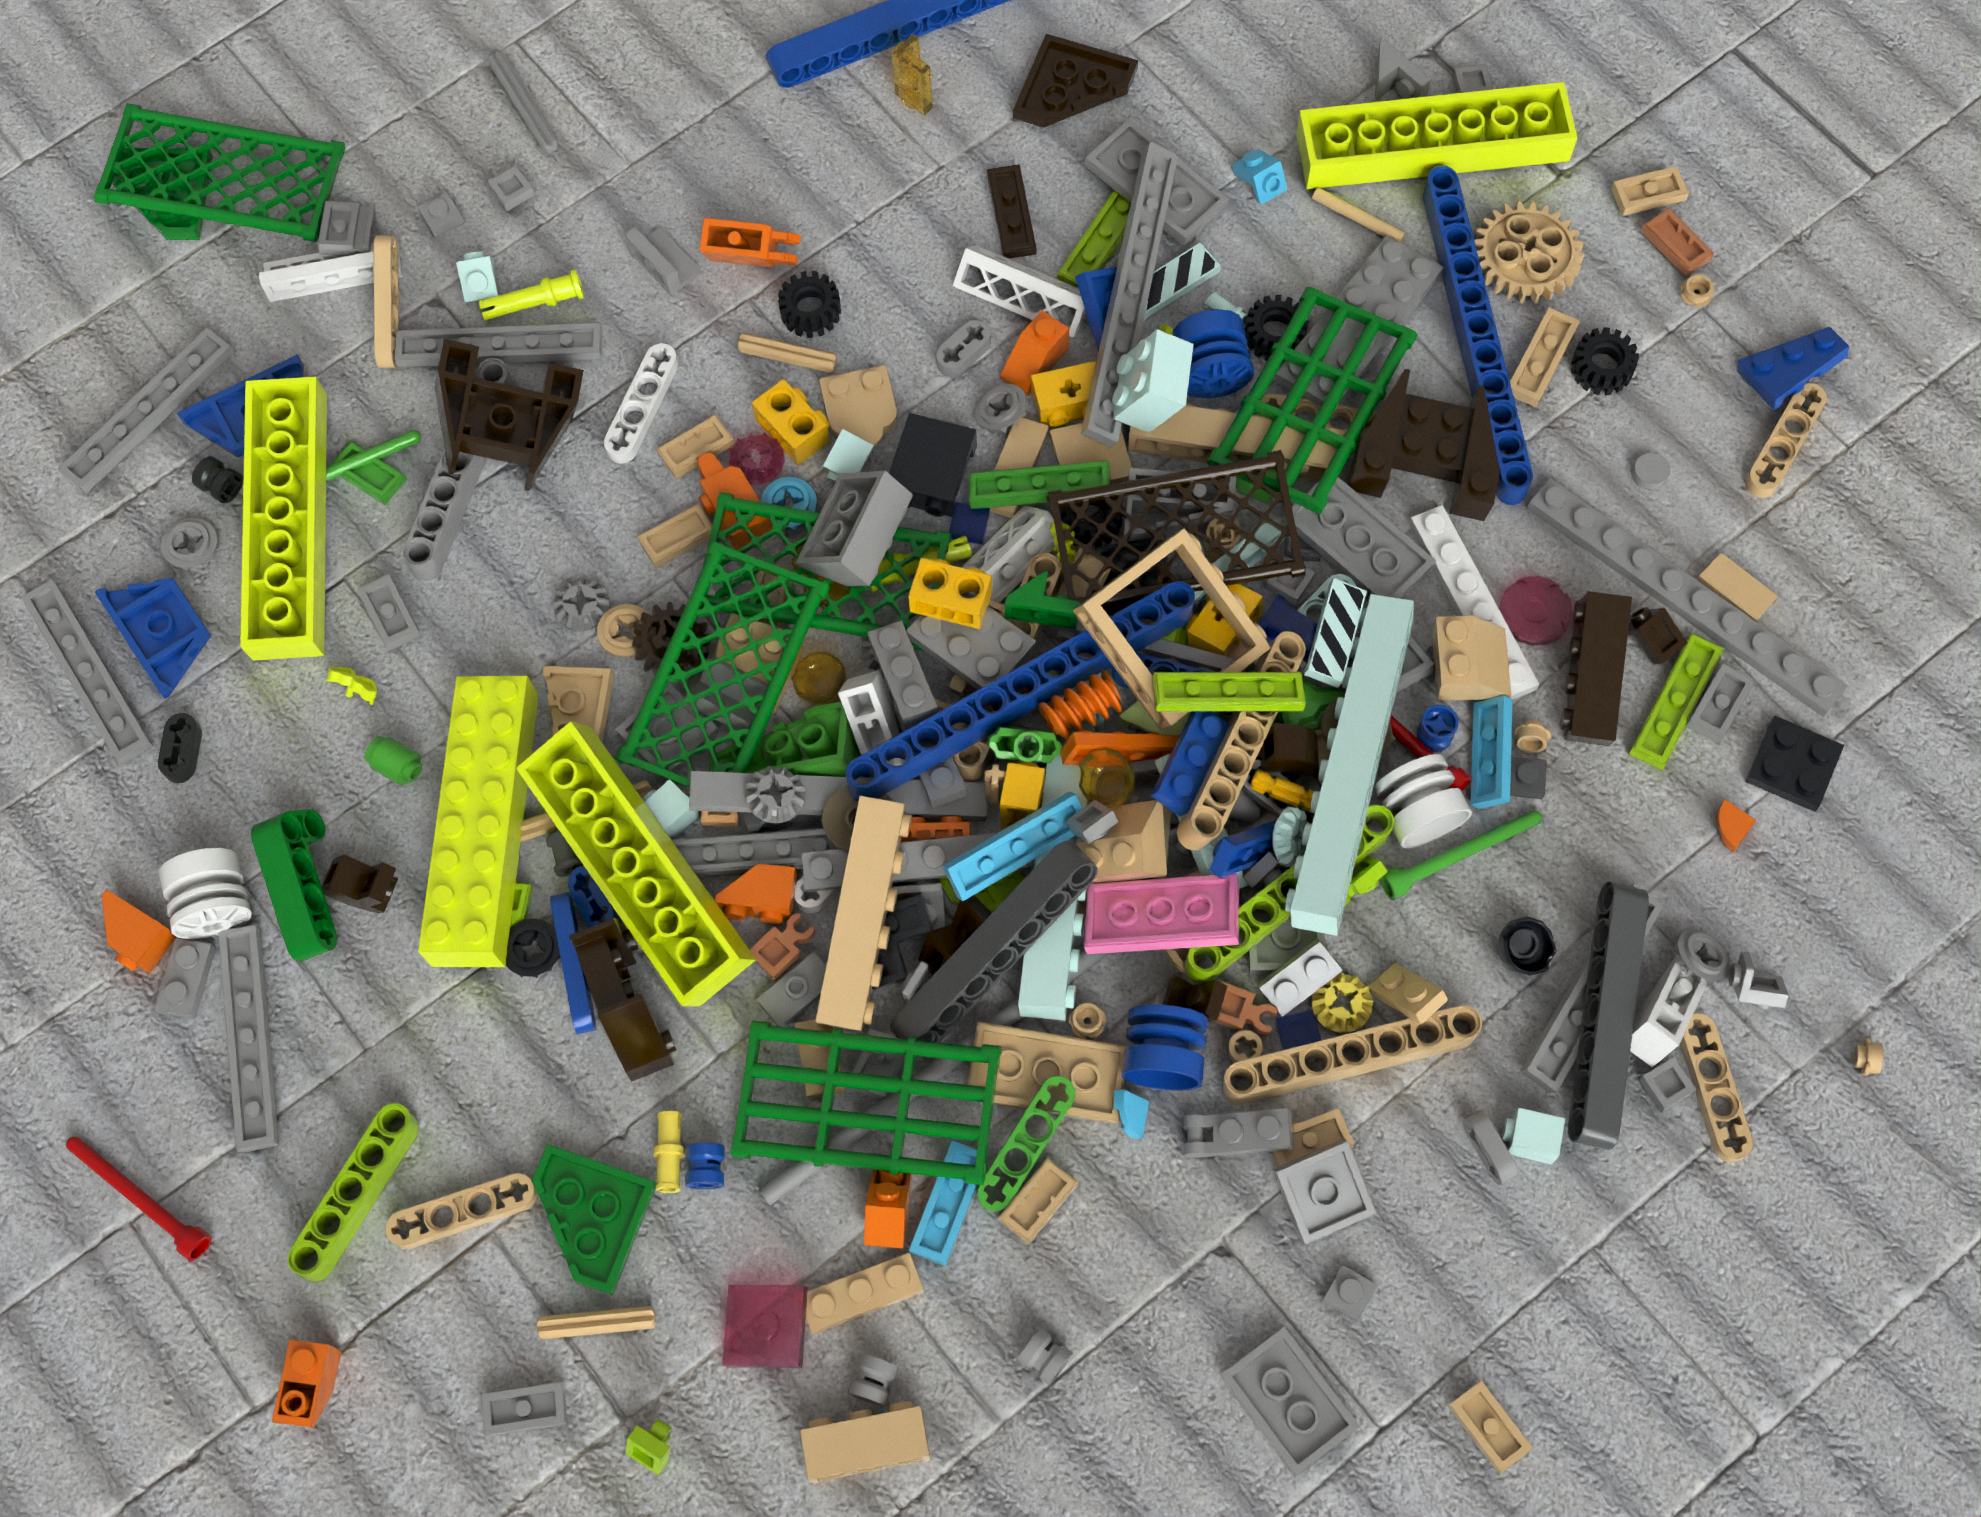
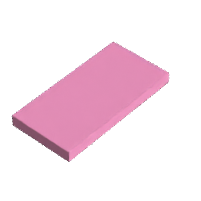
[1084,873,1239,954]

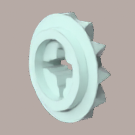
[1272,807,1309,868]

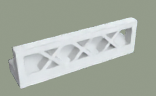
[259,242,403,302]
[953,245,1086,338]
[961,505,1055,603]

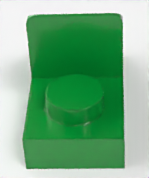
[1004,571,1080,630]

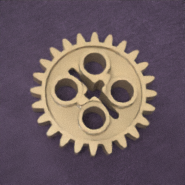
[1474,201,1584,304]

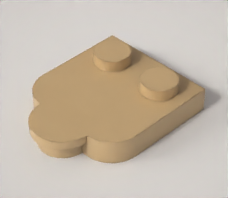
[819,365,898,448]

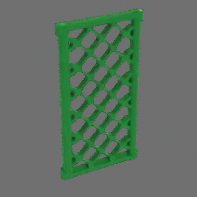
[94,103,346,242]
[701,492,952,651]
[614,541,830,788]

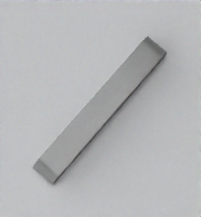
[403,358,514,581]

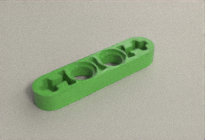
[977,1076,1075,1211]

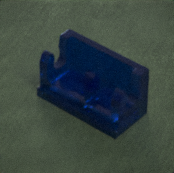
[1259,594,1318,663]

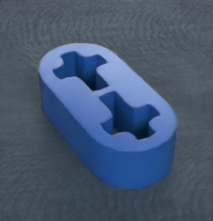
[568,866,622,927]

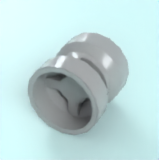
[1017,1328,1073,1385]
[847,1354,898,1407]

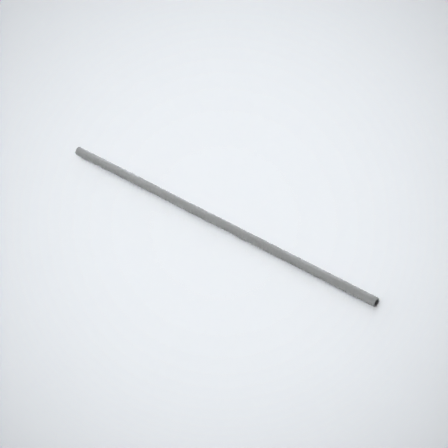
[759,733,1395,1205]

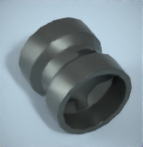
[192,456,243,504]

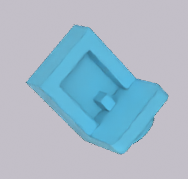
[1232,149,1287,204]

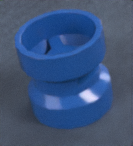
[1417,704,1458,752]
[685,1143,725,1190]

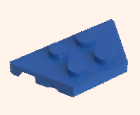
[177,354,304,458]
[95,578,211,699]

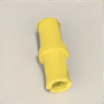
[653,1111,684,1193]

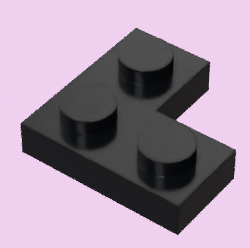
[872,894,933,990]

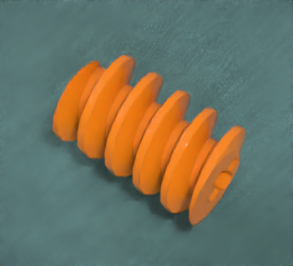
[1038,669,1122,740]

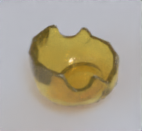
[791,651,847,706]
[1078,747,1135,808]

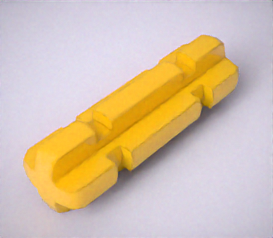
[1250,770,1314,814]

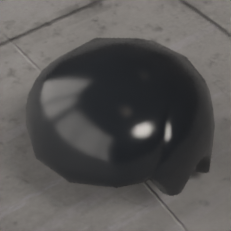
[1497,916,1557,976]

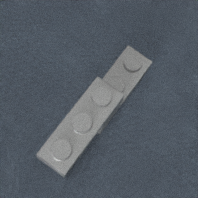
[867,620,967,809]

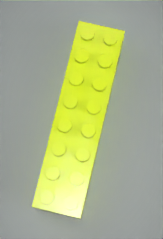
[1296,82,1578,189]
[240,377,327,661]
[418,676,539,967]
[516,721,757,1006]

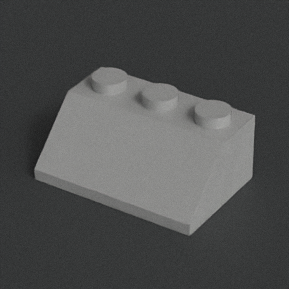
[795,471,913,586]

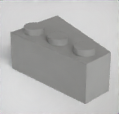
[1124,468,1236,542]

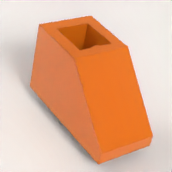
[715,864,799,925]
[864,1170,913,1248]
[272,1340,341,1428]

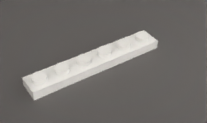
[1409,505,1539,700]

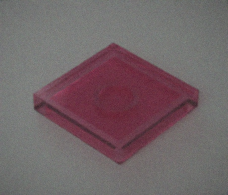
[722,1285,808,1368]

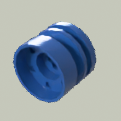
[1172,309,1254,399]
[1122,1004,1208,1091]

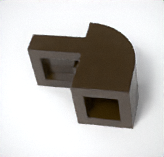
[1261,723,1319,782]
[321,854,398,913]
[918,895,992,976]

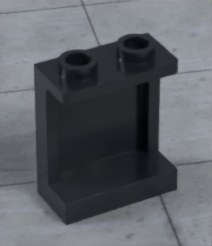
[889,413,977,517]

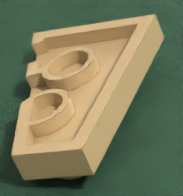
[542,666,615,743]

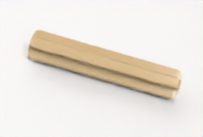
[738,333,837,373]
[537,1306,656,1339]

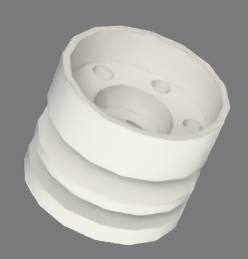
[1373,754,1472,848]
[158,848,252,940]

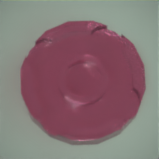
[1498,576,1573,646]

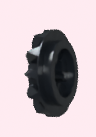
[506,919,561,978]

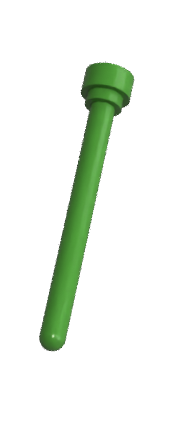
[326,430,421,482]
[1380,810,1542,900]

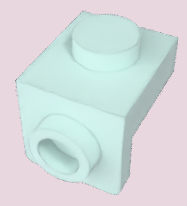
[456,251,499,303]

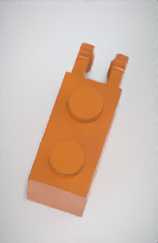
[699,218,801,268]
[697,452,772,550]

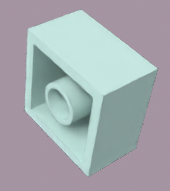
[1112,329,1194,433]

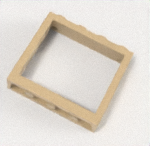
[1073,528,1271,730]

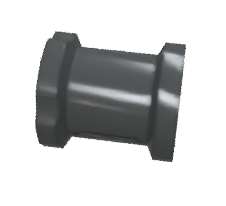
[546,831,584,877]

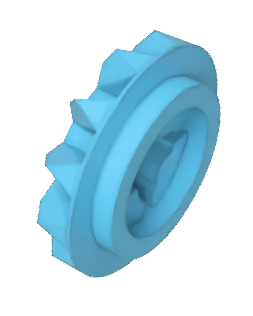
[761,477,817,530]

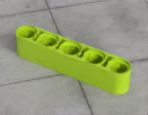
[288,1103,419,1282]

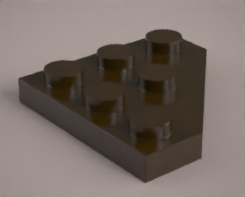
[1013,34,1138,127]

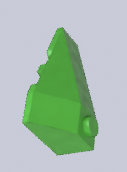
[709,701,861,778]

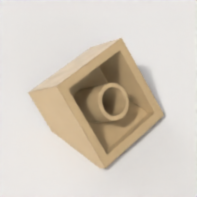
[715,613,802,714]
[1431,615,1511,701]
[1076,800,1167,883]

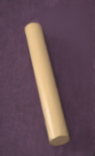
[1312,187,1406,243]

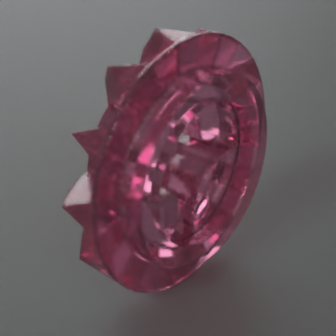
[729,432,784,484]

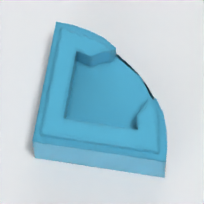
[1114,1090,1149,1139]

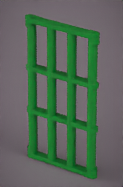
[1207,287,1418,514]
[731,1021,1002,1185]

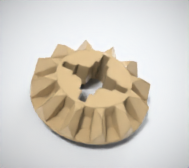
[597,604,655,659]

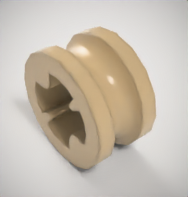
[1227,1030,1263,1064]

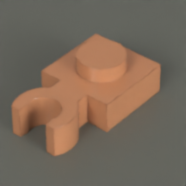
[749,913,816,981]
[1213,981,1278,1036]

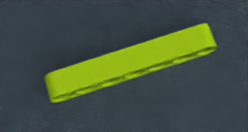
[1184,805,1395,983]

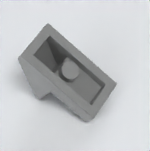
[1375,39,1431,100]

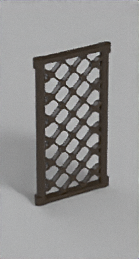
[1047,450,1306,608]

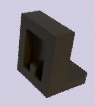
[1628,607,1687,664]
[1162,976,1228,1022]

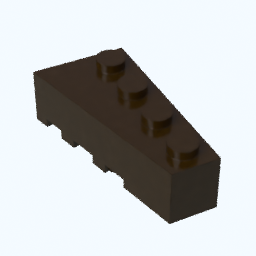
[1560,591,1632,746]

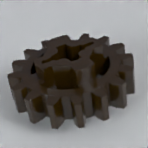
[631,602,710,675]

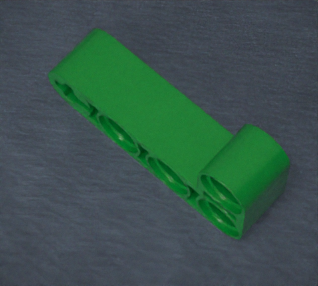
[251,809,338,962]

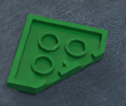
[111,148,213,240]
[532,1144,656,1296]

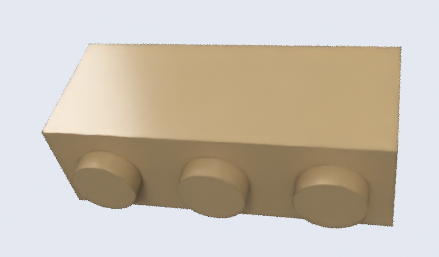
[800,1401,931,1484]

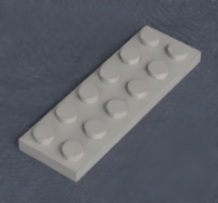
[1274,235,1444,415]

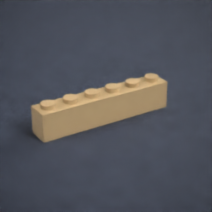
[1128,403,1344,481]
[815,796,912,1032]

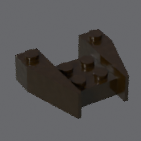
[434,339,584,491]
[1348,369,1500,521]
[569,918,677,1082]

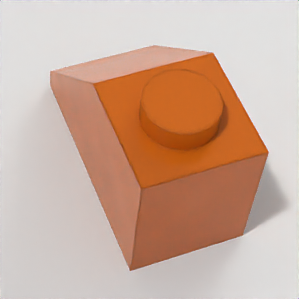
[1000,310,1069,397]
[102,889,177,974]

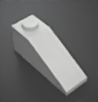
[838,670,905,778]
[1630,954,1707,1067]

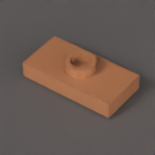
[1641,207,1714,277]

